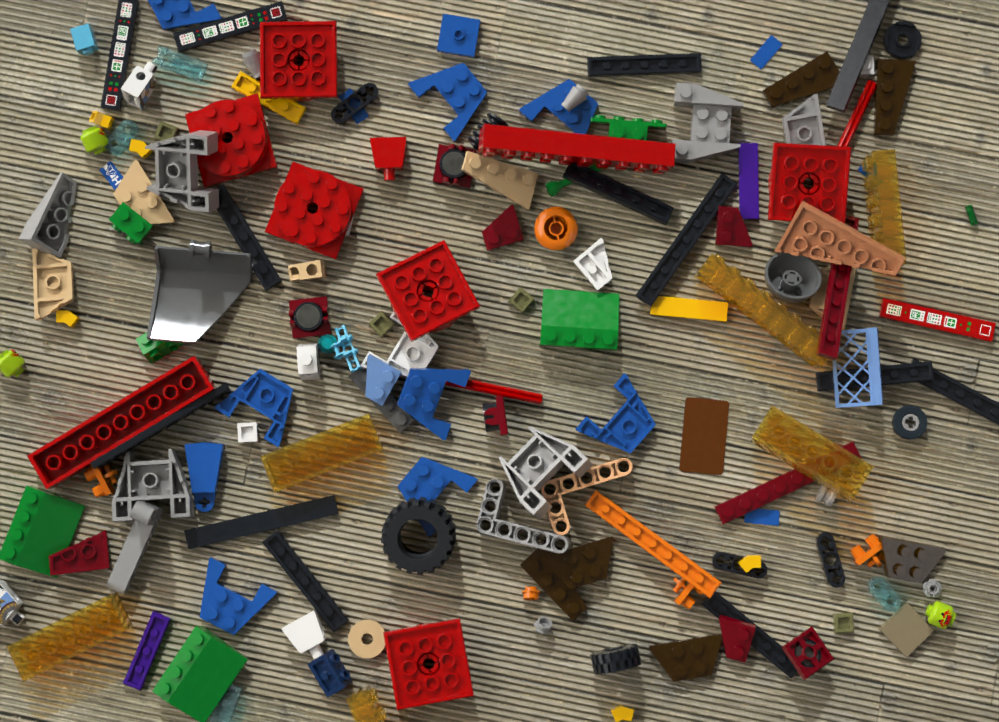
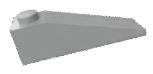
[19,172,77,258]

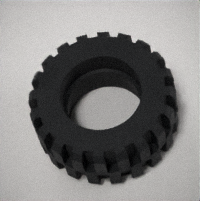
[381,497,456,575]

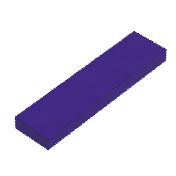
[738,143,759,220]
[123,611,172,691]

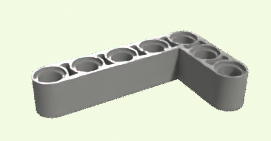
[477,479,571,553]
[106,501,163,595]

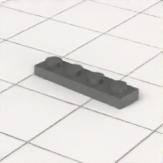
[349,368,414,433]

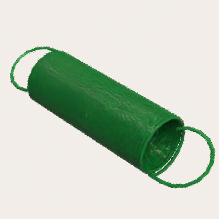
[965,200,979,230]

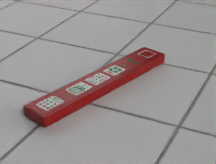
[878,298,996,342]

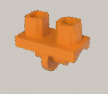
[84,465,119,498]
[850,534,882,568]
[673,577,702,609]

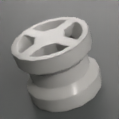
[815,483,838,507]

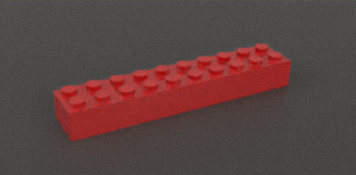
[478,124,676,175]
[27,356,216,489]

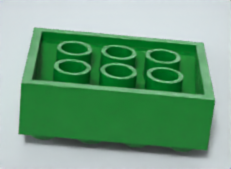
[540,289,619,351]
[0,485,85,578]
[152,626,248,722]

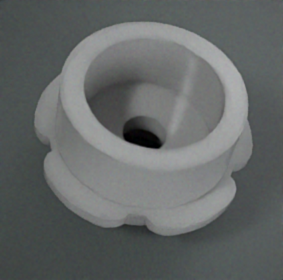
[923,579,942,598]
[534,617,552,635]

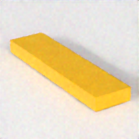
[231,71,307,125]
[650,296,728,322]

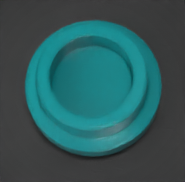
[318,334,337,353]

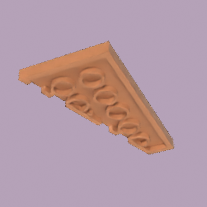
[774,201,906,276]

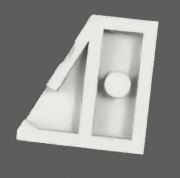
[573,238,612,291]

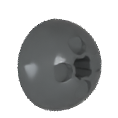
[764,252,822,303]

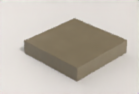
[878,602,934,658]

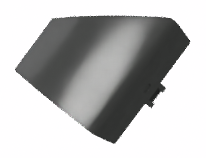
[147,240,253,344]

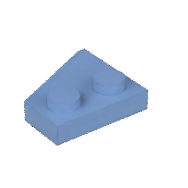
[365,353,401,405]

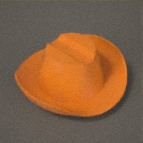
[534,206,578,250]

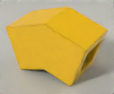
[89,111,114,130]
[129,139,153,160]
[56,310,80,328]
[738,555,761,573]
[611,705,634,722]

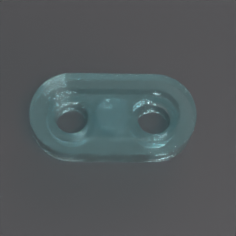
[106,120,139,155]
[868,576,901,611]

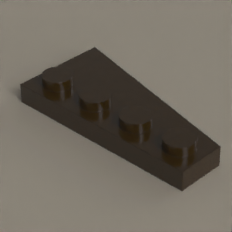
[762,51,840,108]
[873,59,916,136]
[520,539,587,621]

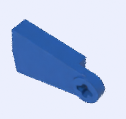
[184,442,225,512]

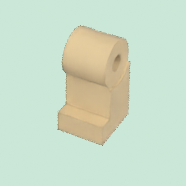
[288,260,326,282]

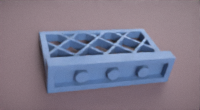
[832,327,883,408]

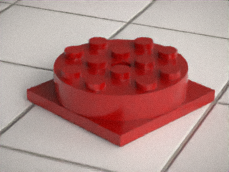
[260,21,339,102]
[185,93,278,187]
[767,143,851,224]
[265,161,364,260]
[376,240,480,342]
[383,618,474,710]

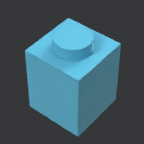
[70,24,99,56]

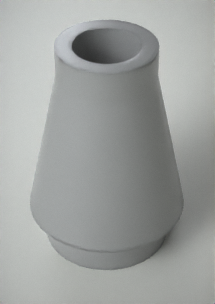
[242,49,260,79]
[561,84,589,112]

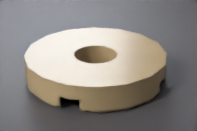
[348,619,385,658]

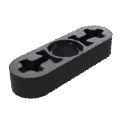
[331,83,379,124]
[815,533,845,588]
[711,552,767,579]

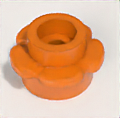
[522,586,541,600]

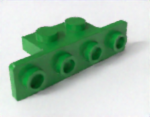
[590,115,667,141]

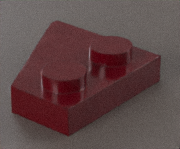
[482,205,524,251]
[715,206,753,247]
[719,615,756,663]

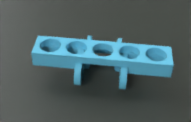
[330,325,362,373]

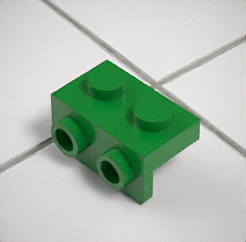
[109,202,154,246]
[136,332,184,364]

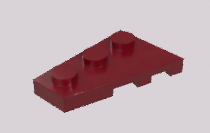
[49,530,110,576]

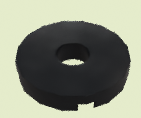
[883,21,922,59]

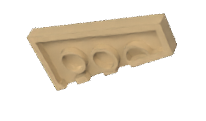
[461,151,539,210]

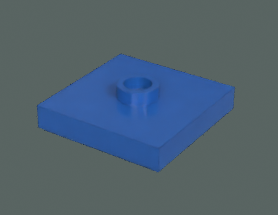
[437,14,480,58]

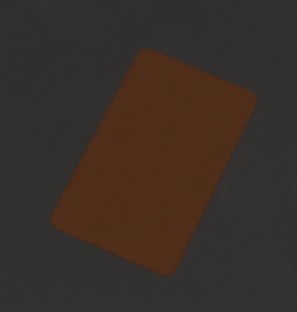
[679,397,729,475]

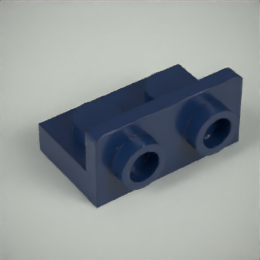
[307,649,352,697]

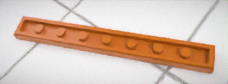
[585,490,722,598]

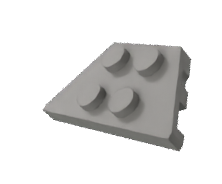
[782,94,826,146]

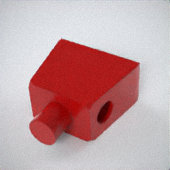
[370,137,407,181]

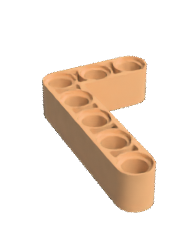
[541,458,633,535]

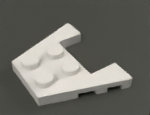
[361,312,439,378]

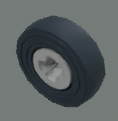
[892,405,927,440]

